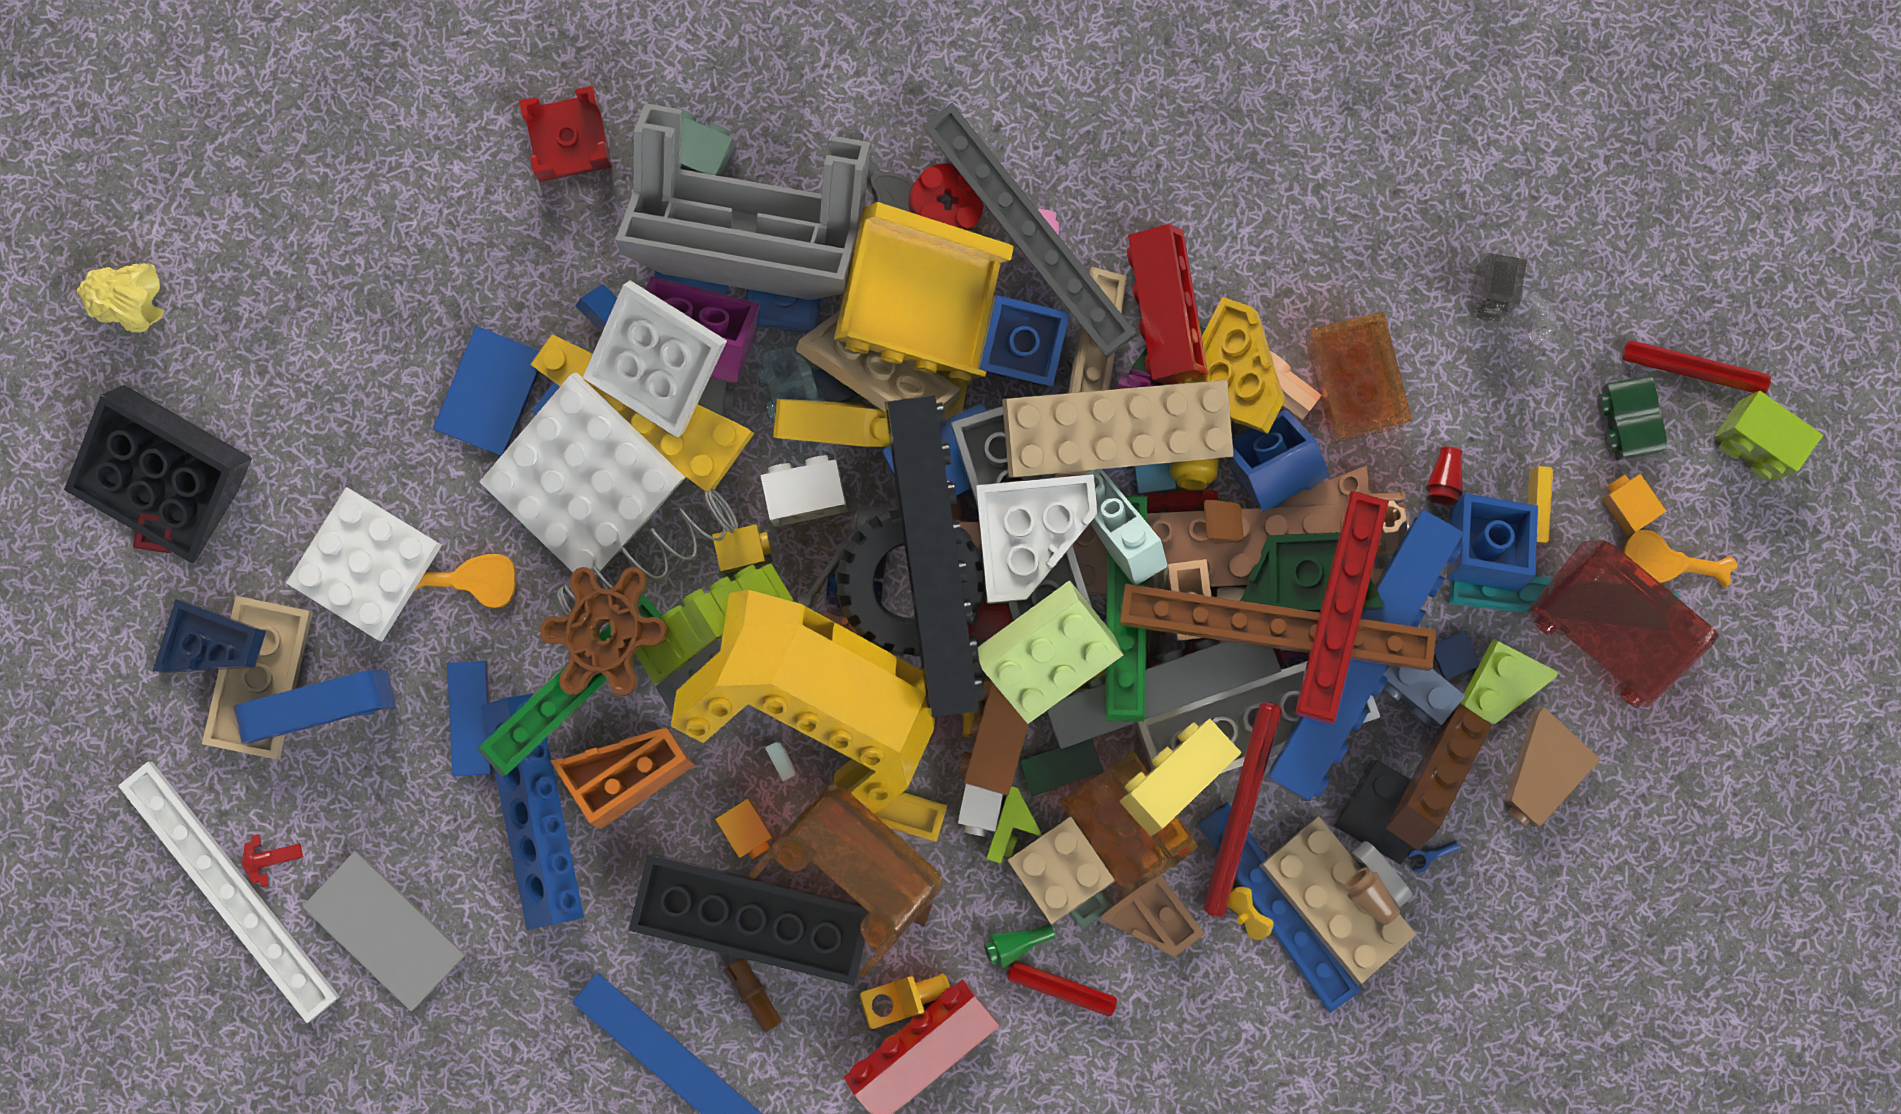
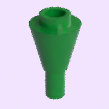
[984,924,1055,970]

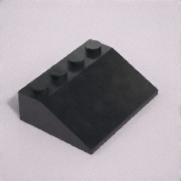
[64,385,252,563]

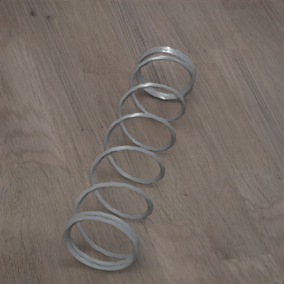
[557,489,738,615]

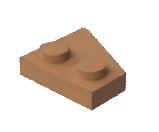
[1100,872,1205,957]

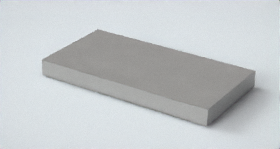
[302,851,466,1012]

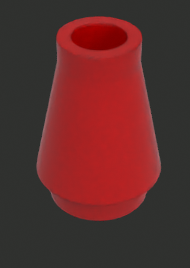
[1425,446,1463,505]

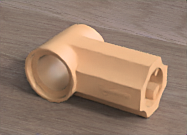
[1270,351,1322,422]
[1375,501,1409,557]

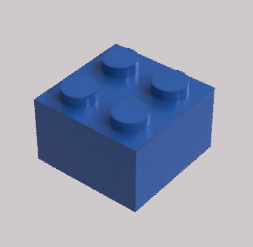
[977,295,1070,387]
[1226,409,1330,511]
[1446,493,1538,591]

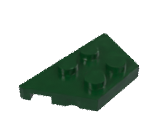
[1240,532,1385,612]

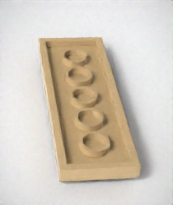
[1002,380,1233,477]

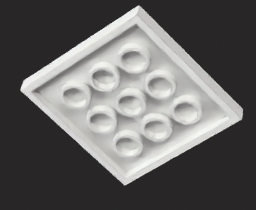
[479,372,686,577]

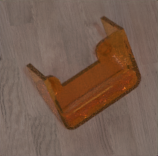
[749,785,942,978]

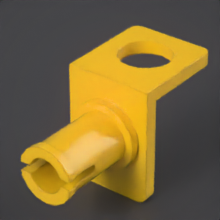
[859,973,950,1029]

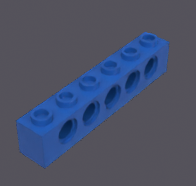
[481,693,584,930]

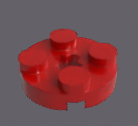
[908,163,984,231]

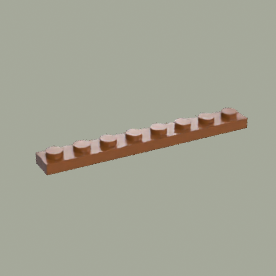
[1119,584,1437,671]

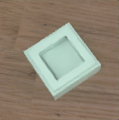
[765,742,797,782]

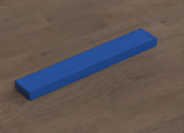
[1197,802,1361,1013]
[572,972,763,1114]

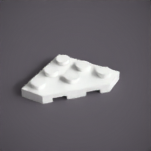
[976,474,1097,604]

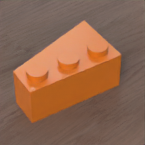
[551,727,695,830]

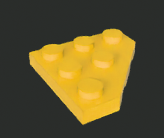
[1178,297,1285,434]

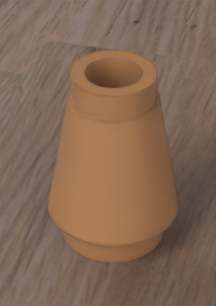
[1345,868,1400,925]

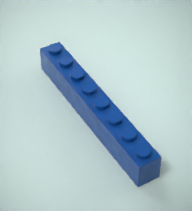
[1265,509,1464,801]

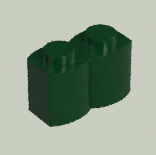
[1597,375,1668,461]

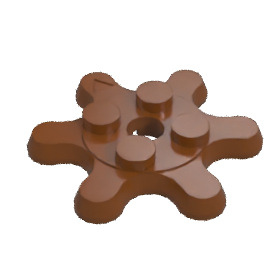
[540,567,669,696]

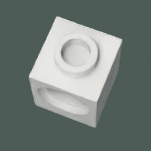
[958,784,1003,837]

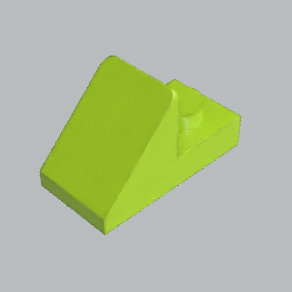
[986,786,1042,864]

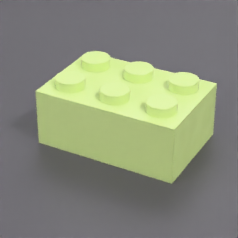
[977,580,1123,724]

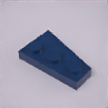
[153,599,266,673]

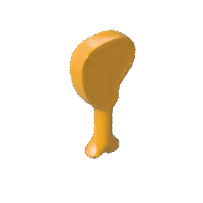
[1621,530,1737,588]
[413,554,517,609]

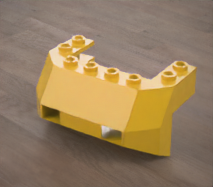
[671,590,935,825]

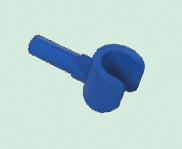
[1408,841,1460,873]

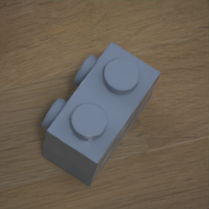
[1381,665,1465,727]

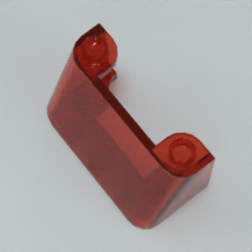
[1527,540,1719,709]

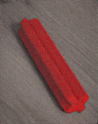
[1007,961,1117,1017]

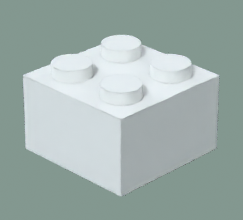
[761,455,848,527]

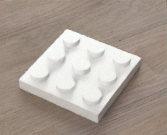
[583,280,727,438]
[286,487,442,641]

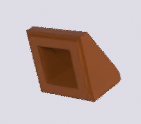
[1204,500,1244,544]

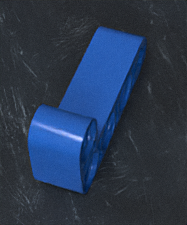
[233,670,396,744]

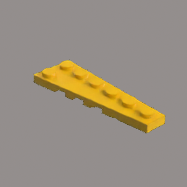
[530,334,754,491]

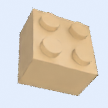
[1008,817,1115,925]

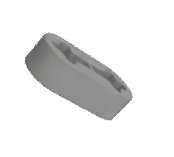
[1350,841,1413,908]

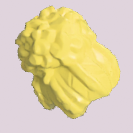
[77,263,164,333]

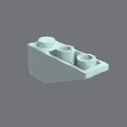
[1085,469,1168,585]

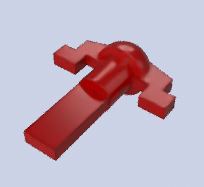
[241,834,304,887]

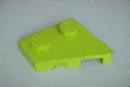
[1459,639,1559,725]

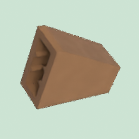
[1504,707,1601,827]

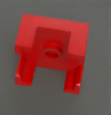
[519,85,612,182]

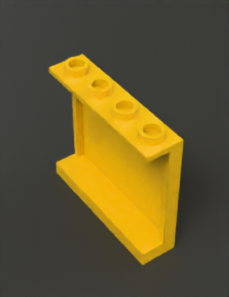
[834,202,1014,384]

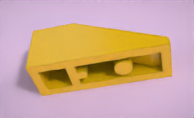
[773,399,890,447]

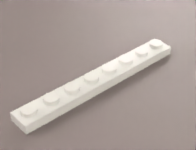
[118,762,340,1023]

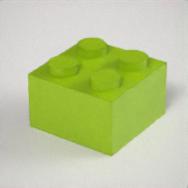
[1713,391,1823,481]

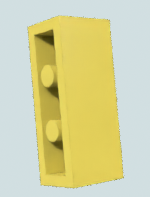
[1119,718,1241,836]

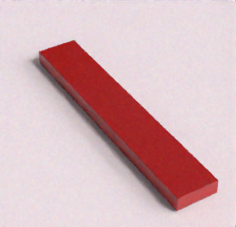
[1294,490,1389,725]

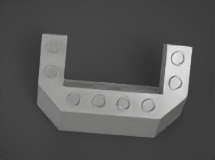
[615,103,870,300]

